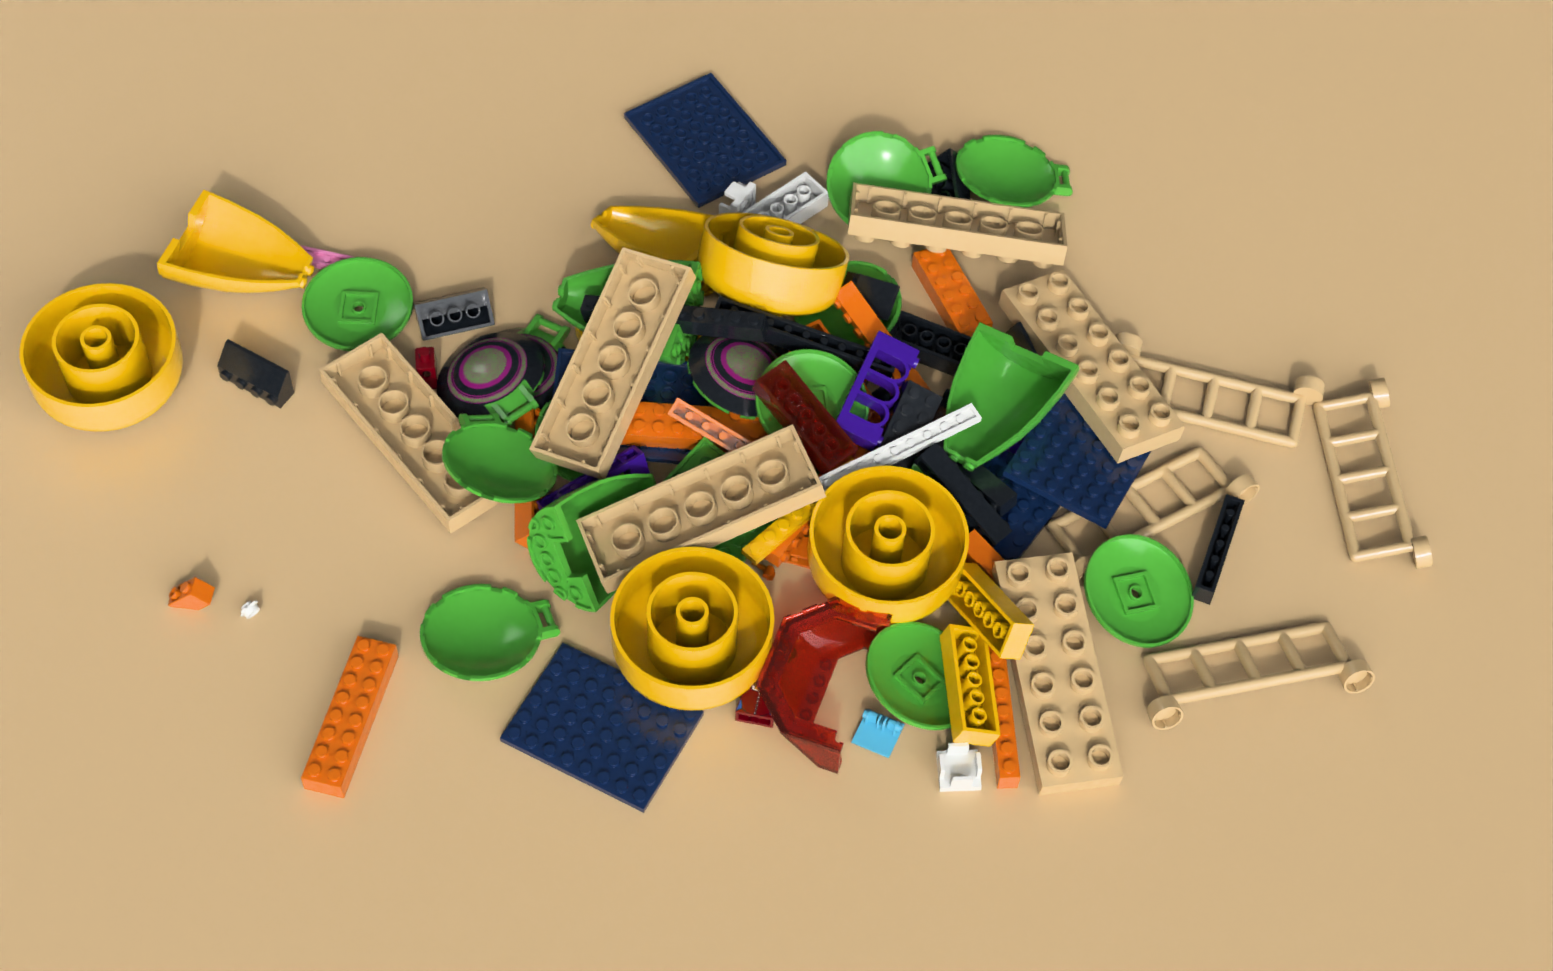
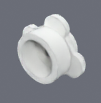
[241,600,260,619]

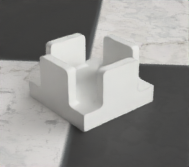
[719,182,756,214]
[936,742,982,792]

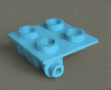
[851,709,905,758]

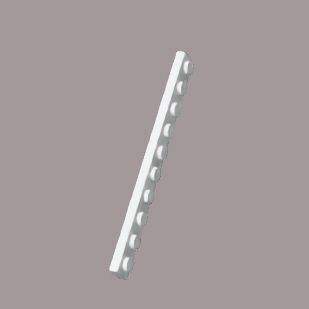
[816,403,982,502]

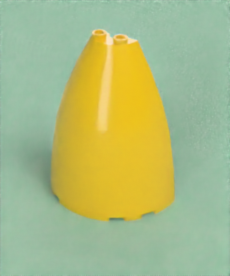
[157,190,314,293]
[591,206,730,297]

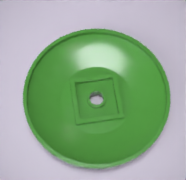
[302,257,413,351]
[755,349,869,458]
[1084,534,1194,648]
[865,622,951,730]

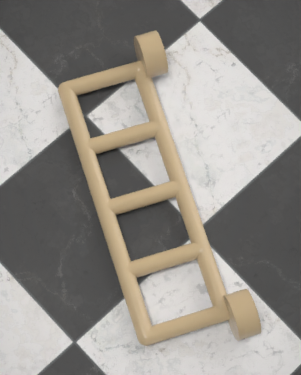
[1115,332,1325,448]
[1313,378,1433,569]
[1047,447,1260,588]
[1143,621,1375,730]

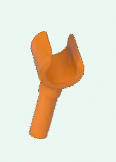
[752,563,775,581]

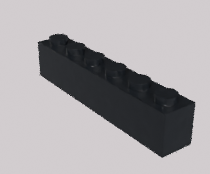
[914,443,1012,547]
[1192,494,1245,605]

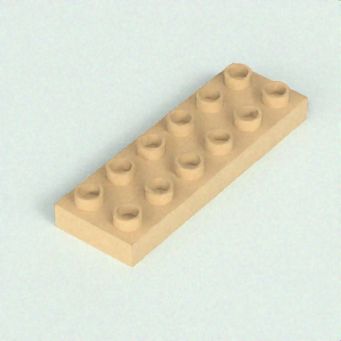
[848,182,1067,269]
[529,247,696,479]
[998,269,1185,464]
[319,333,500,534]
[576,424,826,594]
[992,552,1124,795]

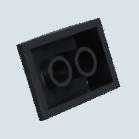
[842,271,900,321]

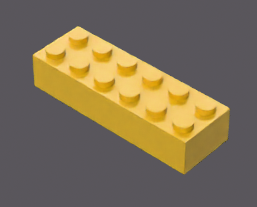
[948,562,1034,660]
[940,624,1001,747]

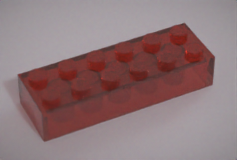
[752,360,859,475]

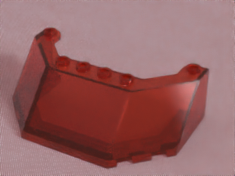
[756,596,892,774]

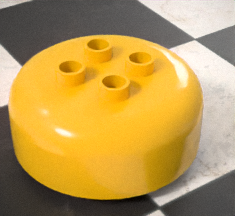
[697,212,850,317]
[19,283,183,431]
[807,466,969,625]
[610,547,774,711]

